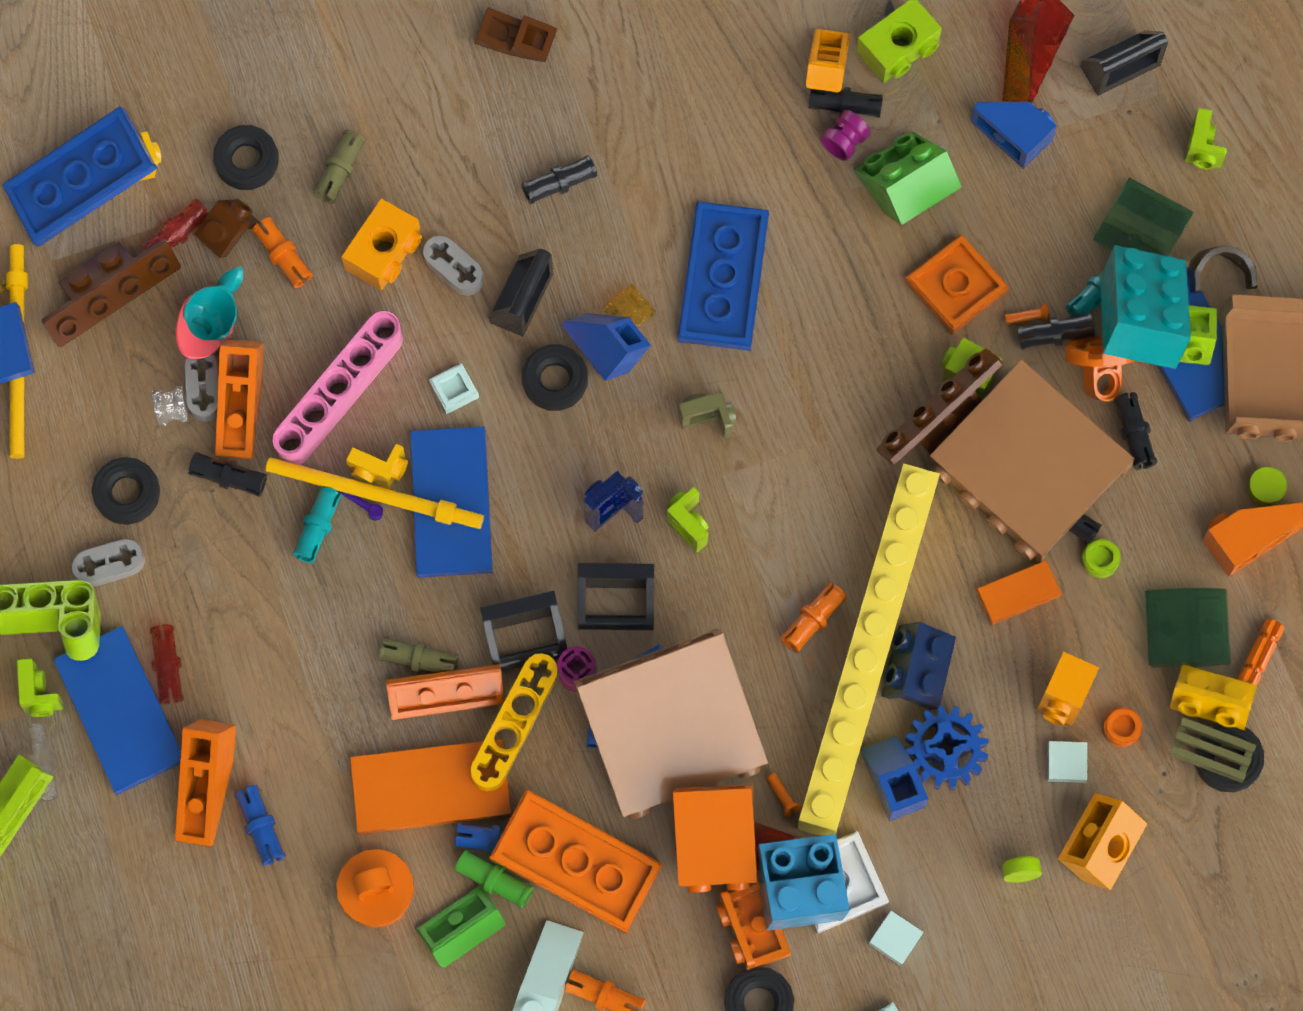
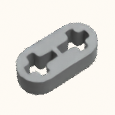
[423,236,484,296]
[185,354,219,422]
[72,539,145,587]

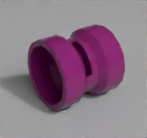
[820,110,871,161]
[557,646,596,693]

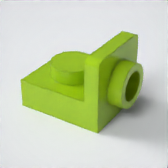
[1185,108,1227,170]
[1179,305,1217,365]
[666,487,709,553]
[17,658,63,717]

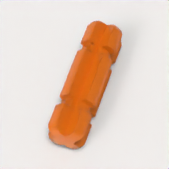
[1237,618,1284,685]

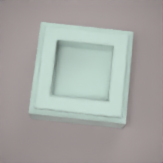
[429,363,479,414]
[1047,741,1087,783]
[869,911,924,966]

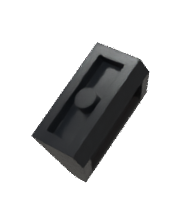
[1080,30,1168,96]
[489,249,554,337]
[578,563,654,631]
[480,591,567,671]

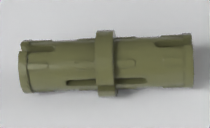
[313,129,365,204]
[379,637,459,673]

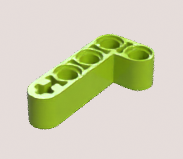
[0,580,101,661]

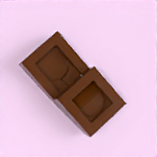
[475,7,557,62]

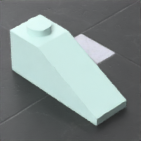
[513,920,584,1011]

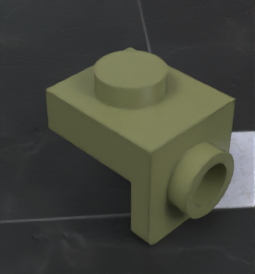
[678,392,737,439]

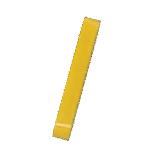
[471,653,558,792]

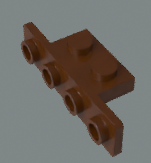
[42,240,181,347]
[876,349,1003,465]

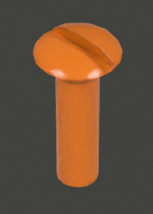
[1005,303,1050,325]
[766,773,803,818]

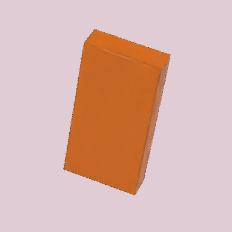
[976,560,1062,626]

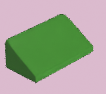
[415,885,506,968]

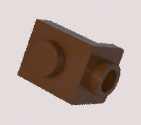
[194,199,260,258]

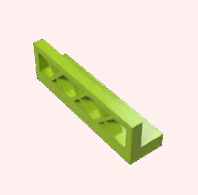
[0,754,54,857]

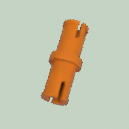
[252,217,313,288]
[780,582,847,654]
[564,968,646,1011]

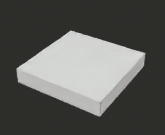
[813,831,889,934]

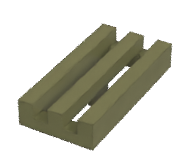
[1169,717,1256,783]

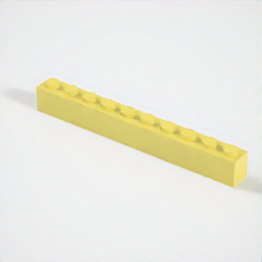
[797,463,940,836]

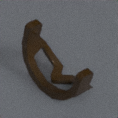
[1187,245,1258,293]

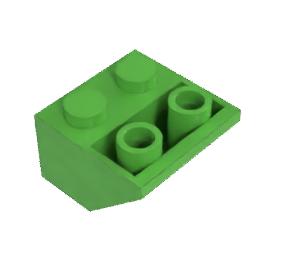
[854,132,962,225]

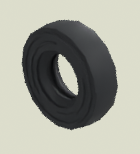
[213,125,279,190]
[522,344,588,411]
[92,457,160,525]
[1195,725,1264,793]
[724,967,795,1011]

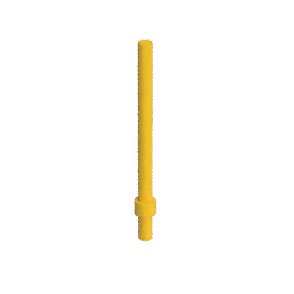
[6,244,28,459]
[266,457,484,529]

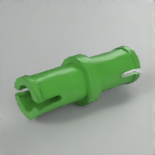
[455,850,534,908]

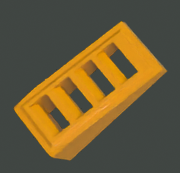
[806,29,850,92]

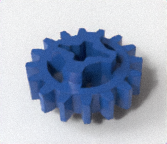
[905,705,989,791]

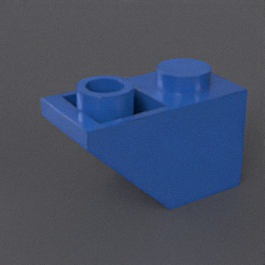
[562,313,651,381]
[861,736,928,822]

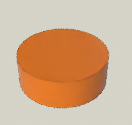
[1103,707,1143,748]

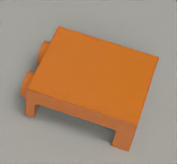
[673,784,758,892]

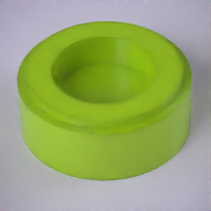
[1248,467,1287,506]
[1081,539,1121,578]
[1001,856,1042,883]

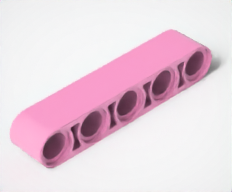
[272,311,403,465]

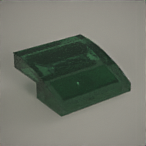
[1093,177,1194,256]
[1145,588,1231,668]

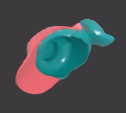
[176,266,243,359]

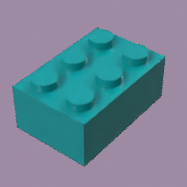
[1100,245,1191,369]

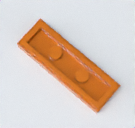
[386,664,505,720]

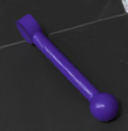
[324,471,383,521]

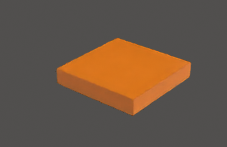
[905,234,1009,335]

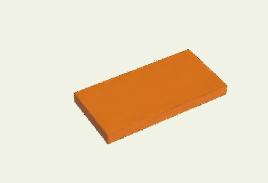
[350,739,512,835]
[489,789,662,933]

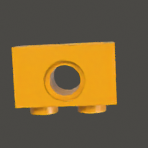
[341,198,422,291]
[1037,651,1099,726]
[1058,793,1147,890]

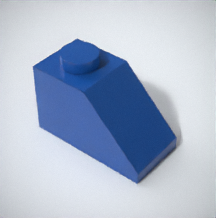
[971,102,1057,169]

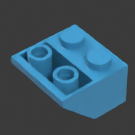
[758,834,850,931]

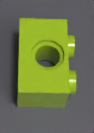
[856,0,942,84]

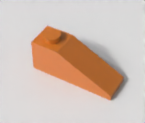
[215,339,265,459]
[1202,502,1303,576]
[175,719,236,847]

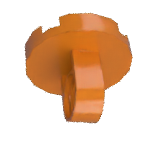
[1065,336,1135,402]
[336,849,415,928]

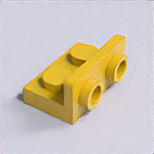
[1170,664,1257,730]

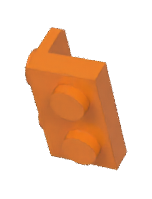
[715,882,791,970]

